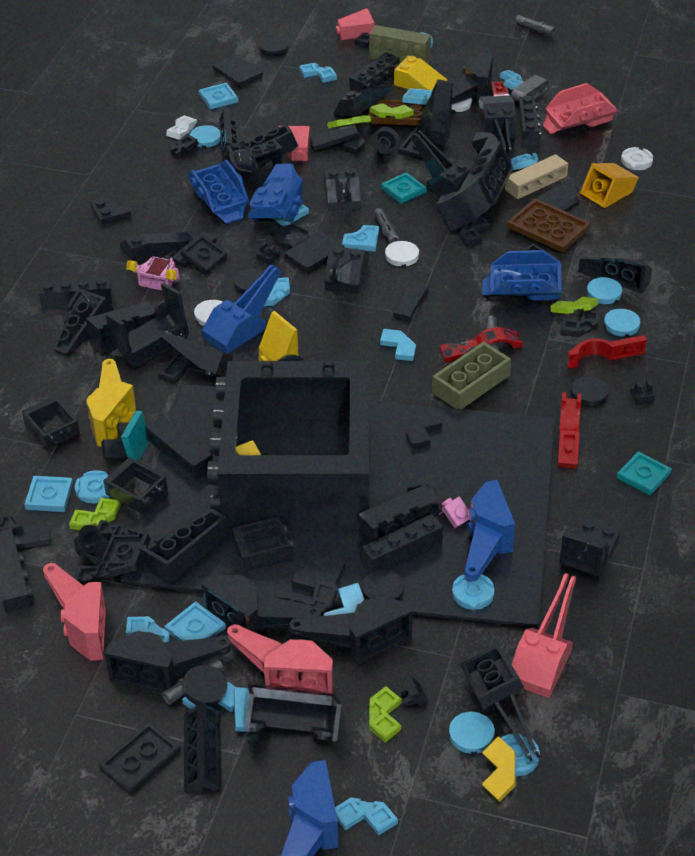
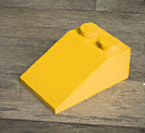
[394,56,448,90]
[258,311,298,361]

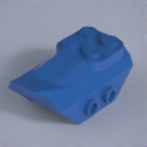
[186,160,249,224]
[248,164,303,222]
[482,250,562,300]

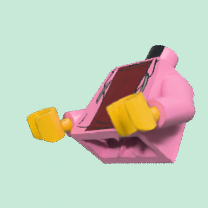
[126,255,180,290]

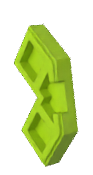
[370,103,414,119]
[327,115,371,129]
[551,297,598,314]
[69,498,120,530]
[369,686,401,743]

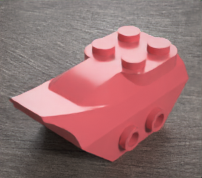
[543,83,618,134]

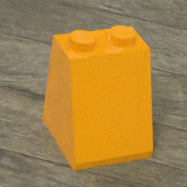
[580,163,639,208]

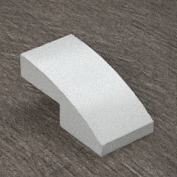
[167,116,197,140]

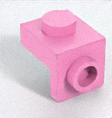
[439,497,469,528]

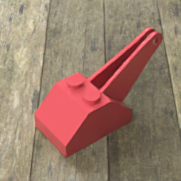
[43,563,106,661]
[512,573,576,698]
[227,624,333,694]

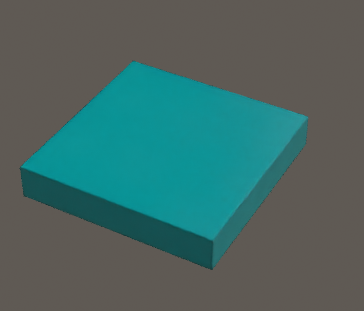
[381,172,427,204]
[121,411,149,462]
[617,452,672,495]

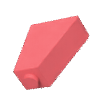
[336,9,374,40]
[278,126,310,161]

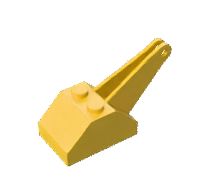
[86,359,136,447]

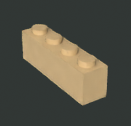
[505,154,568,199]

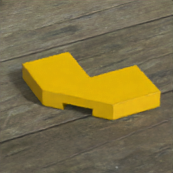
[482,736,516,802]

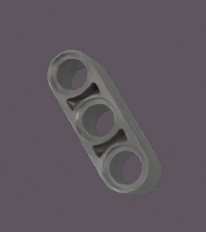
[511,75,549,103]

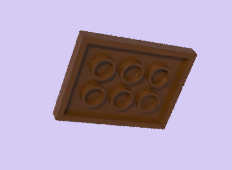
[368,99,426,125]
[507,198,591,253]

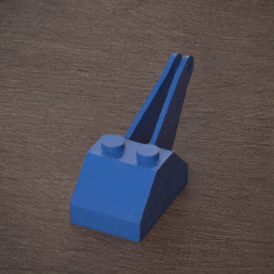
[202,265,281,353]
[464,480,515,582]
[281,760,338,856]

